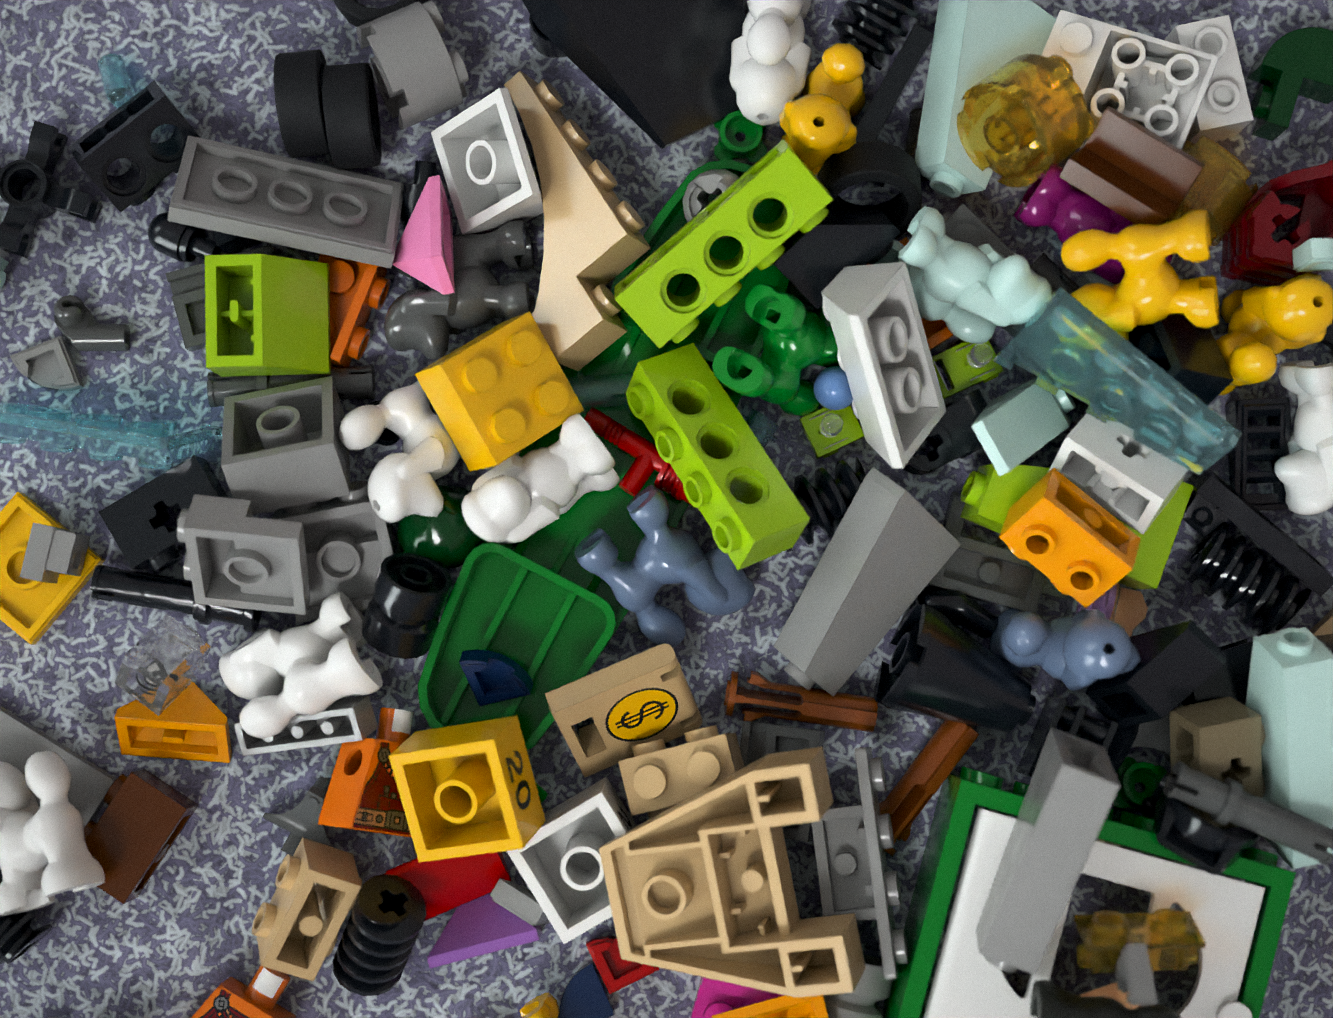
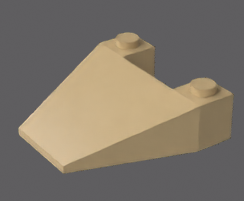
[599,747,866,998]

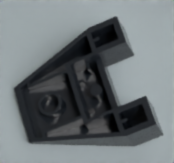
[522,0,745,149]

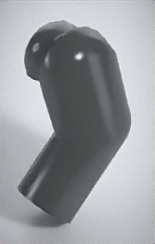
[54,295,130,351]

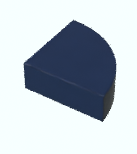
[459,650,534,706]
[559,961,615,1018]

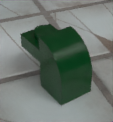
[1247,27,1333,141]

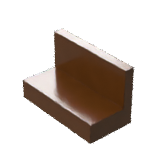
[1059,106,1206,225]

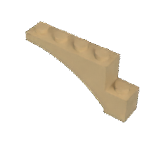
[504,71,651,371]

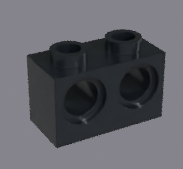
[68,81,201,212]

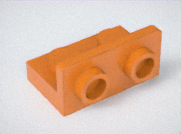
[318,254,391,367]

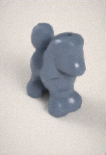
[574,485,755,647]
[989,609,1141,691]

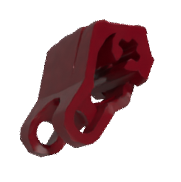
[1220,158,1333,287]

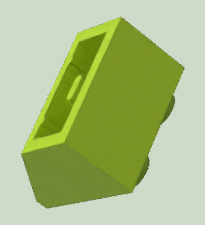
[205,254,331,377]

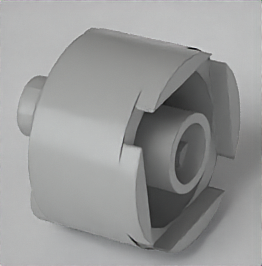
[356,0,469,130]

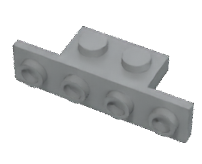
[811,747,909,980]

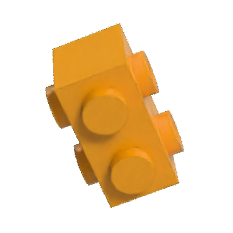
[999,468,1141,608]

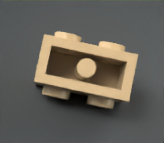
[618,725,744,819]
[252,837,362,981]

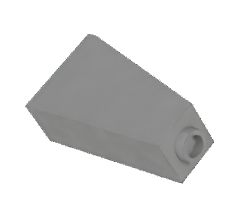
[773,467,961,697]
[976,727,1120,975]

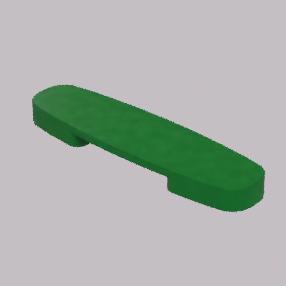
[418,160,789,750]

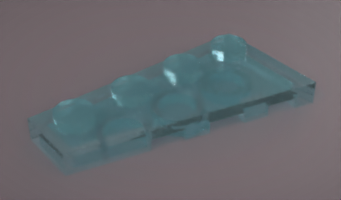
[993,287,1242,475]
[0,402,223,469]

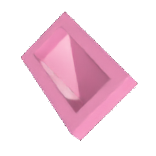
[392,175,455,295]

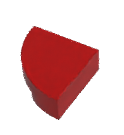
[586,936,659,994]

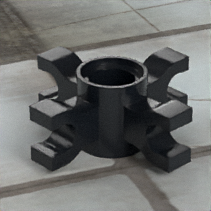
[0,121,102,258]

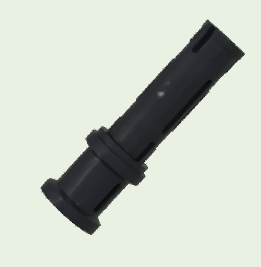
[91,564,262,633]

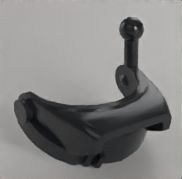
[1141,772,1261,875]

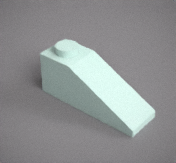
[971,371,1076,477]

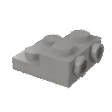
[271,481,396,623]
[177,495,311,615]

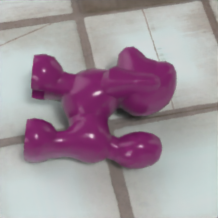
[1012,161,1173,284]

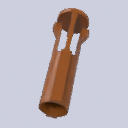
[724,671,878,733]
[879,720,979,857]

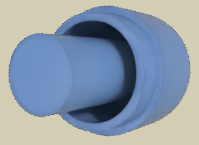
[814,366,853,410]

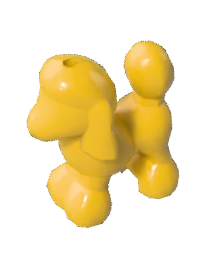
[779,43,866,175]
[1059,209,1219,356]
[1216,272,1333,395]

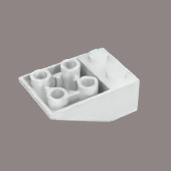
[1019,9,1219,150]

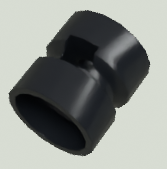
[362,553,452,659]

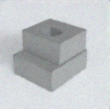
[20,522,90,584]

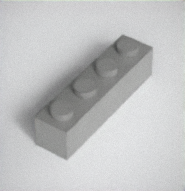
[234,695,378,756]

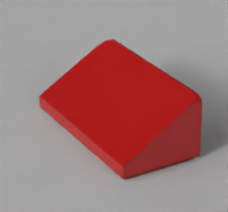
[384,851,511,921]

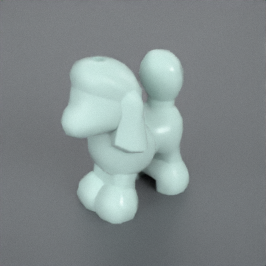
[874,206,1052,344]

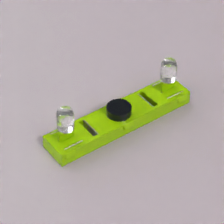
[799,340,1004,459]

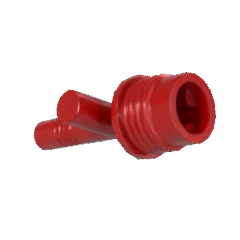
[584,407,696,508]

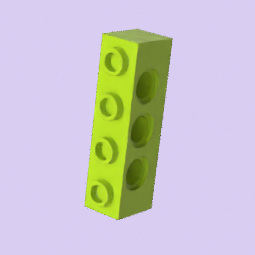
[614,139,833,349]
[625,343,810,570]

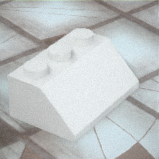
[821,262,946,469]

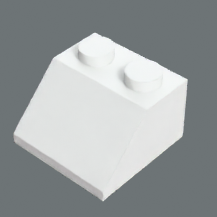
[431,88,543,235]

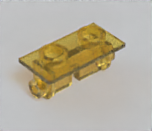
[1074,908,1206,974]

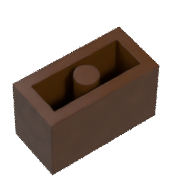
[84,769,199,904]

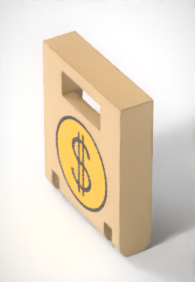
[545,644,703,778]

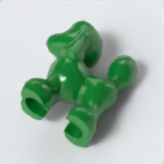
[712,284,840,416]

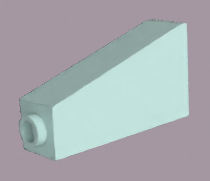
[915,0,1056,198]
[1245,627,1333,870]

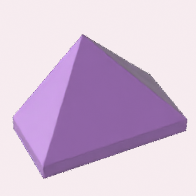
[427,893,542,968]

